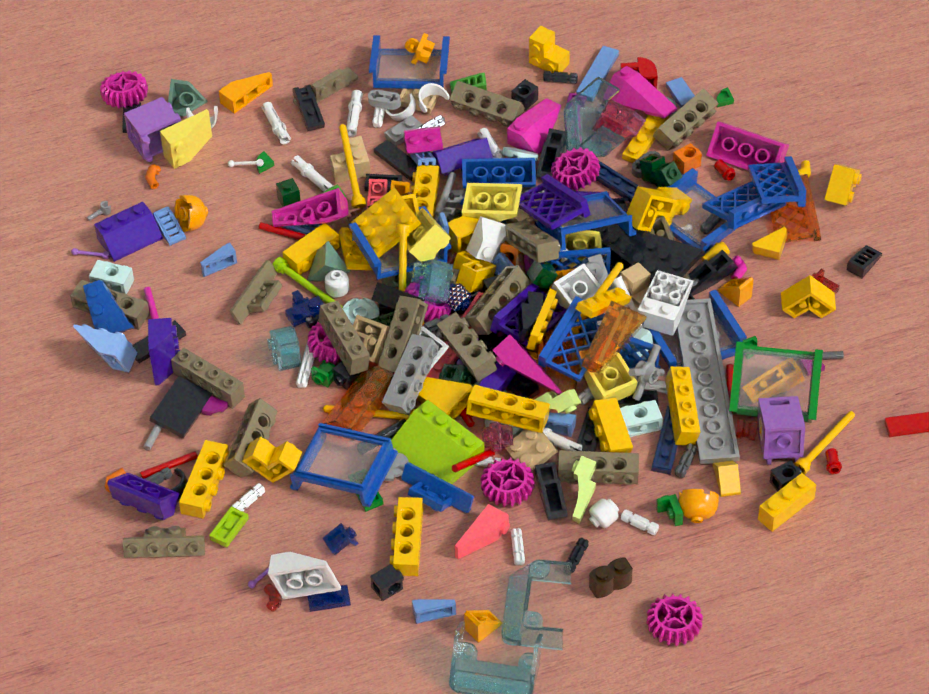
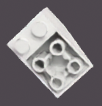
[637,270,693,336]

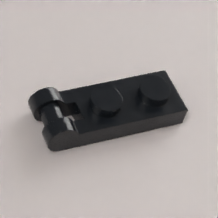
[292,84,325,131]

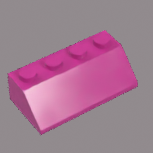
[706,121,789,175]

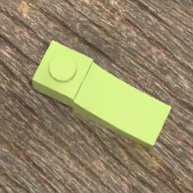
[534,389,581,414]
[572,456,596,524]

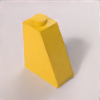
[417,377,473,420]

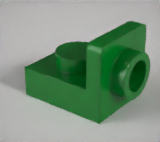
[311,360,336,388]
[656,494,683,526]

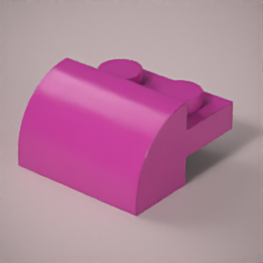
[404,126,443,154]

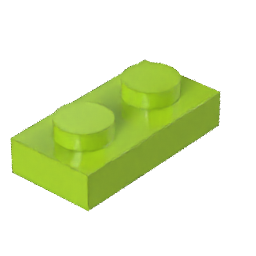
[209,506,249,548]

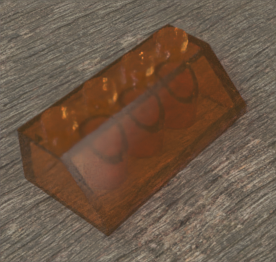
[322,366,394,442]

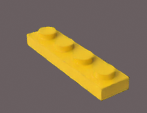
[622,115,670,163]
[575,287,632,318]
[527,288,558,351]

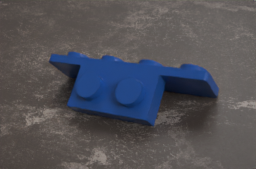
[401,462,474,513]

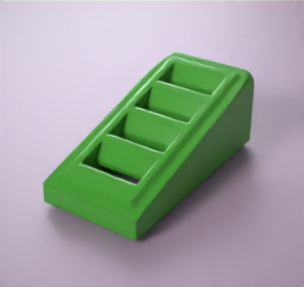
[450,73,487,94]

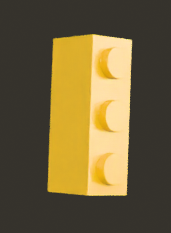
[282,223,340,275]
[589,398,633,453]
[758,473,816,532]

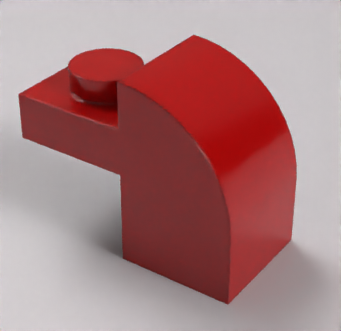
[620,57,658,89]

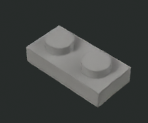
[384,115,423,147]

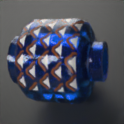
[443,283,471,311]

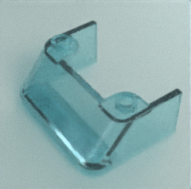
[564,77,624,157]
[501,559,572,650]
[449,621,543,694]

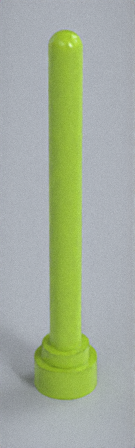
[272,257,343,308]

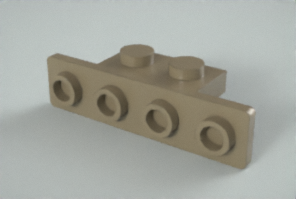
[293,67,358,106]
[230,260,282,324]
[123,526,205,558]

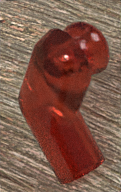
[264,583,283,612]

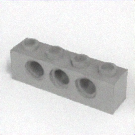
[382,334,439,415]

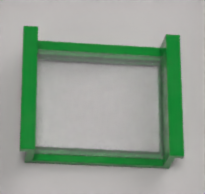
[729,341,823,423]

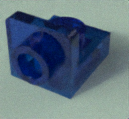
[323,523,359,555]

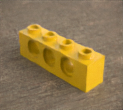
[411,165,440,219]
[665,366,701,445]
[466,385,550,433]
[179,440,229,519]
[390,497,423,576]

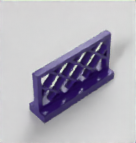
[519,174,591,230]
[490,283,567,347]

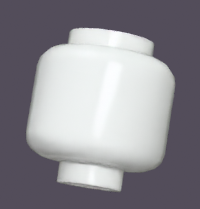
[325,270,349,297]
[589,498,619,528]

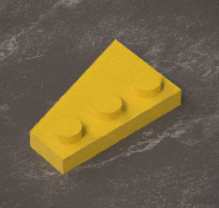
[338,227,373,271]

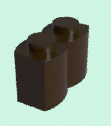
[589,557,633,598]

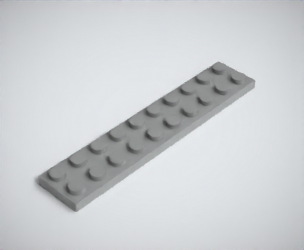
[677,298,740,464]

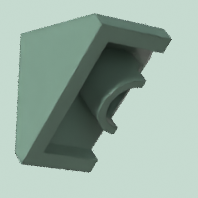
[168,79,208,117]
[307,241,350,281]

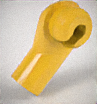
[798,160,811,181]

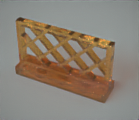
[770,174,821,243]

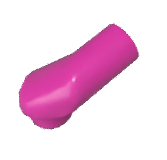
[731,255,747,279]

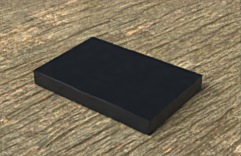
[149,376,213,439]

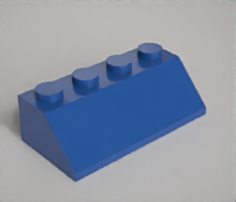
[462,158,536,188]

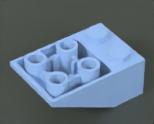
[73,324,138,373]

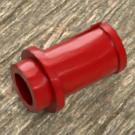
[714,159,736,181]
[825,448,842,474]

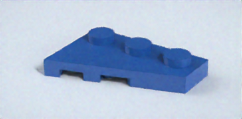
[83,280,134,333]

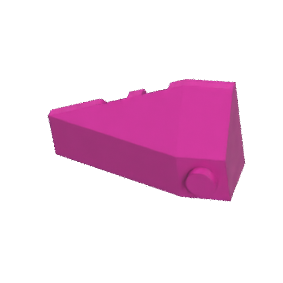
[603,66,677,118]
[507,98,561,157]
[272,188,349,227]
[493,335,563,395]

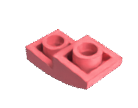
[367,179,388,209]

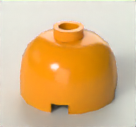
[174,195,208,232]
[678,489,719,523]

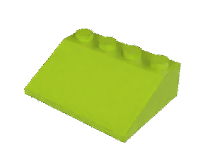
[391,400,485,484]

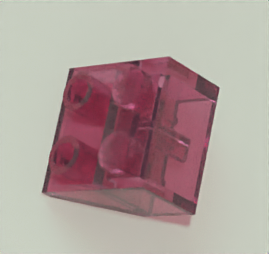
[592,99,646,143]

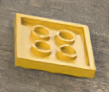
[351,187,422,258]

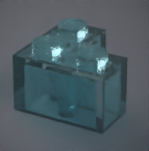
[411,259,453,304]
[267,326,301,371]

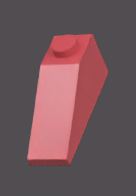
[455,504,510,559]

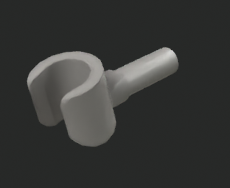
[87,201,111,221]

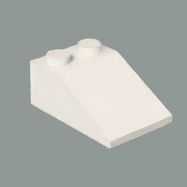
[268,552,341,600]

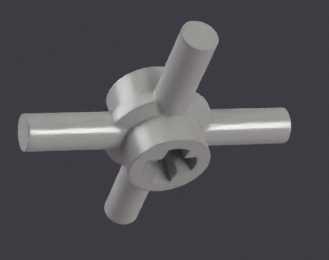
[629,344,665,401]

